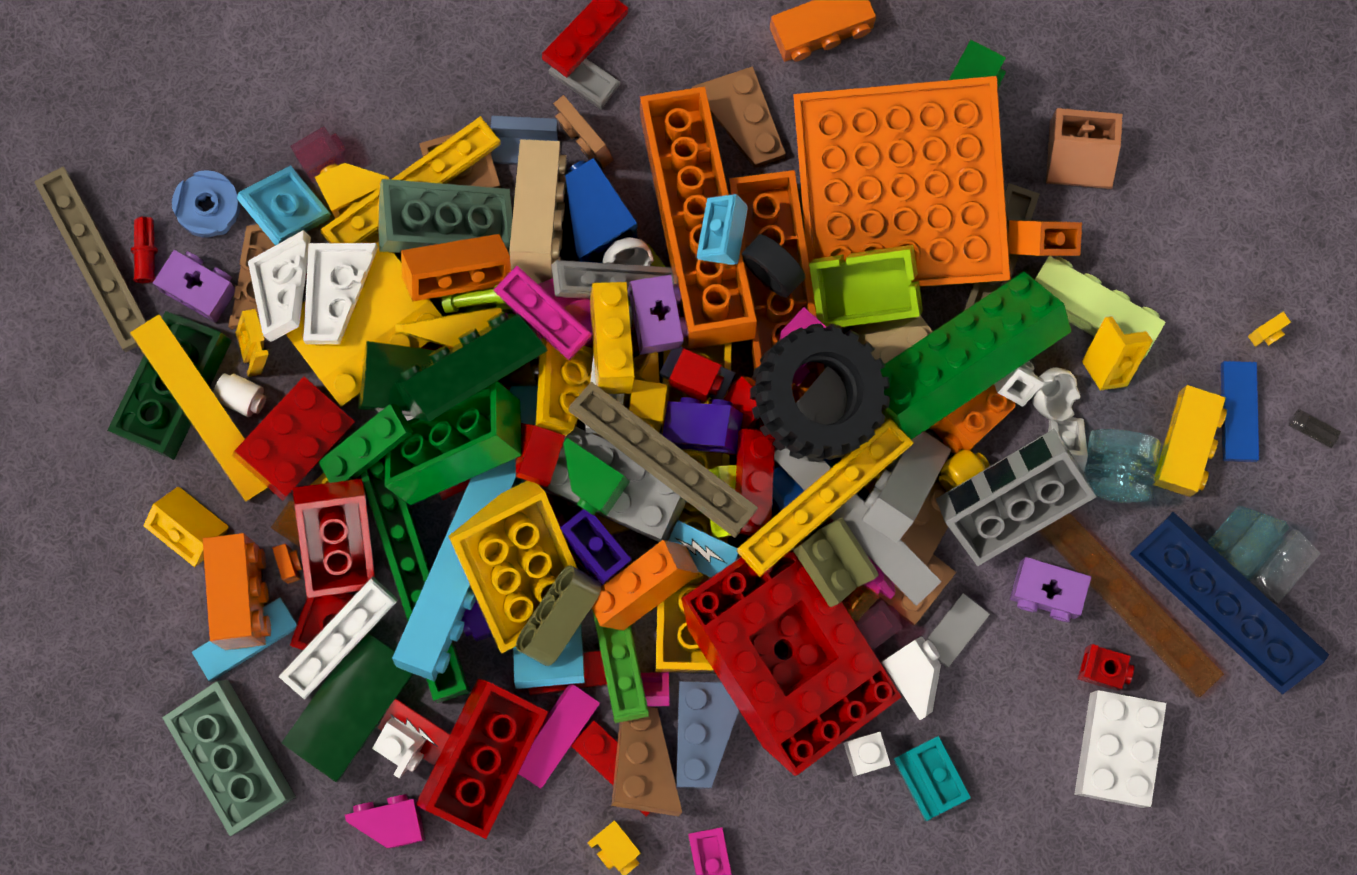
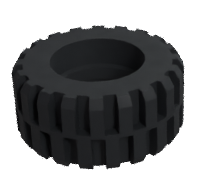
[750,323,890,462]

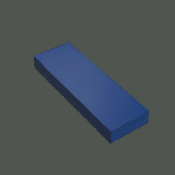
[1221,361,1259,462]

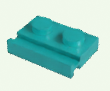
[893,736,971,821]

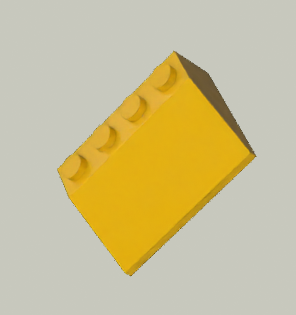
[286,247,442,407]
[448,481,577,654]

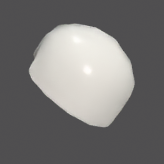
[603,237,654,266]
[1031,368,1081,422]

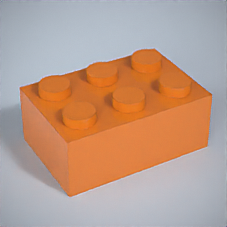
[202,533,271,650]

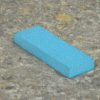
[192,598,297,682]

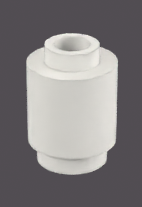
[213,373,266,417]

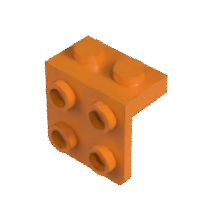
[928,384,1015,454]

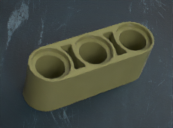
[516,565,601,666]

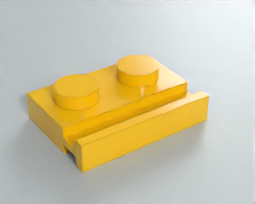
[235,309,269,377]

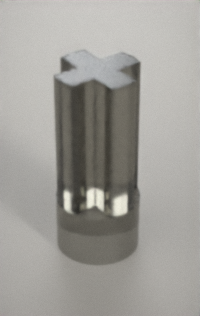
[1289,409,1341,449]

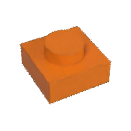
[272,543,303,584]

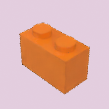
[1008,220,1082,256]

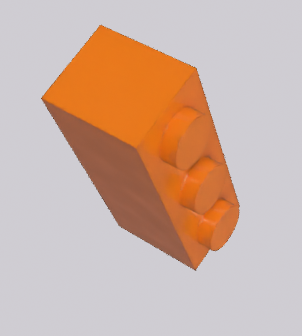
[770,0,876,62]
[401,234,511,302]
[592,540,700,631]

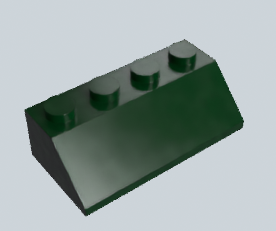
[394,311,548,421]

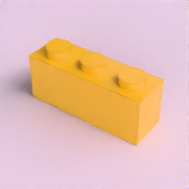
[590,282,634,394]
[1152,385,1227,497]

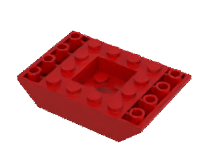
[681,540,902,776]

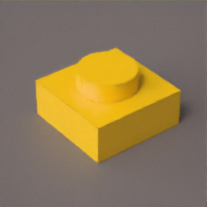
[1248,311,1291,347]

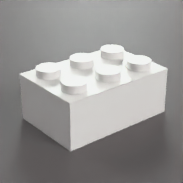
[1074,690,1166,808]

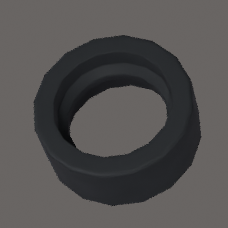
[742,234,806,298]

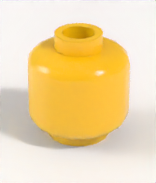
[939,450,990,492]

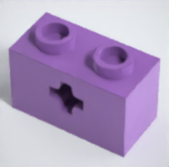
[153,250,235,323]
[628,275,688,355]
[1010,557,1091,622]

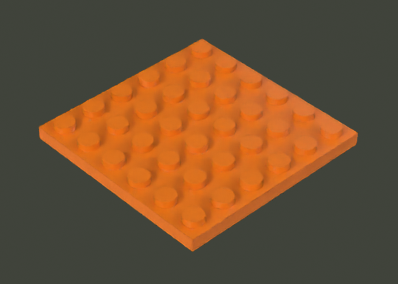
[793,76,1011,288]

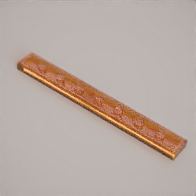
[1039,513,1224,698]

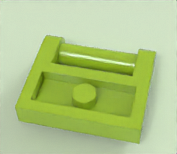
[442,285,513,313]

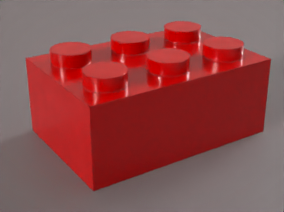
[232,376,355,501]
[293,479,375,598]

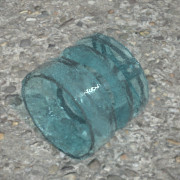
[1084,429,1161,503]

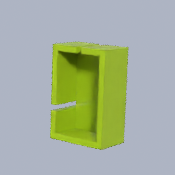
[809,245,923,327]

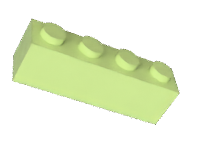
[1034,256,1166,359]

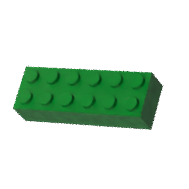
[880,272,1072,440]

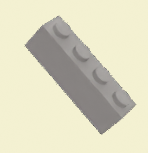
[862,431,951,543]

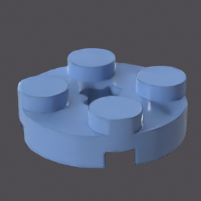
[172,170,241,237]

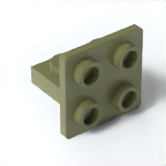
[792,518,879,607]

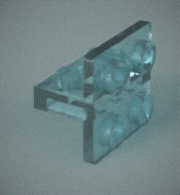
[1207,506,1289,582]

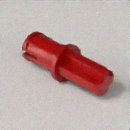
[131,216,158,283]

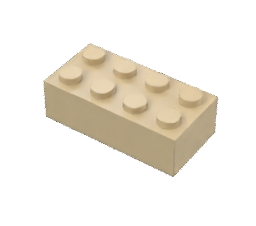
[509,139,567,284]

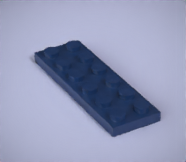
[1130,512,1329,695]

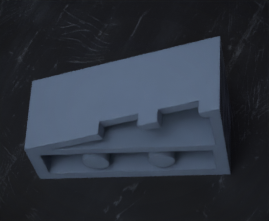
[676,681,739,789]

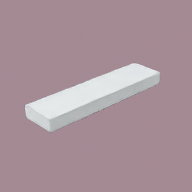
[279,576,398,700]

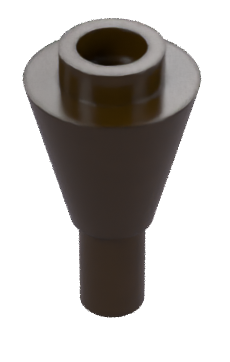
[498,358,539,386]

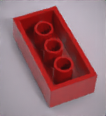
[416,678,548,839]

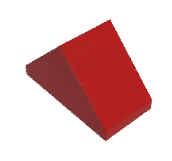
[515,423,565,487]

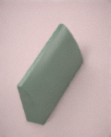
[379,179,513,255]
[162,680,296,836]

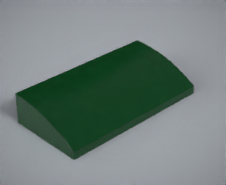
[107,311,232,460]
[358,341,435,416]
[281,633,414,782]

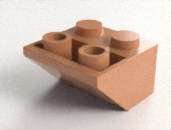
[1046,108,1123,189]

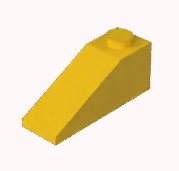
[395,308,502,348]

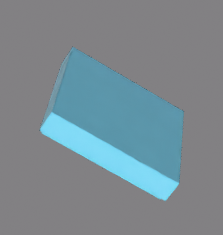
[237,165,331,246]
[513,624,585,689]

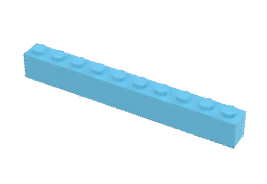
[392,358,538,682]

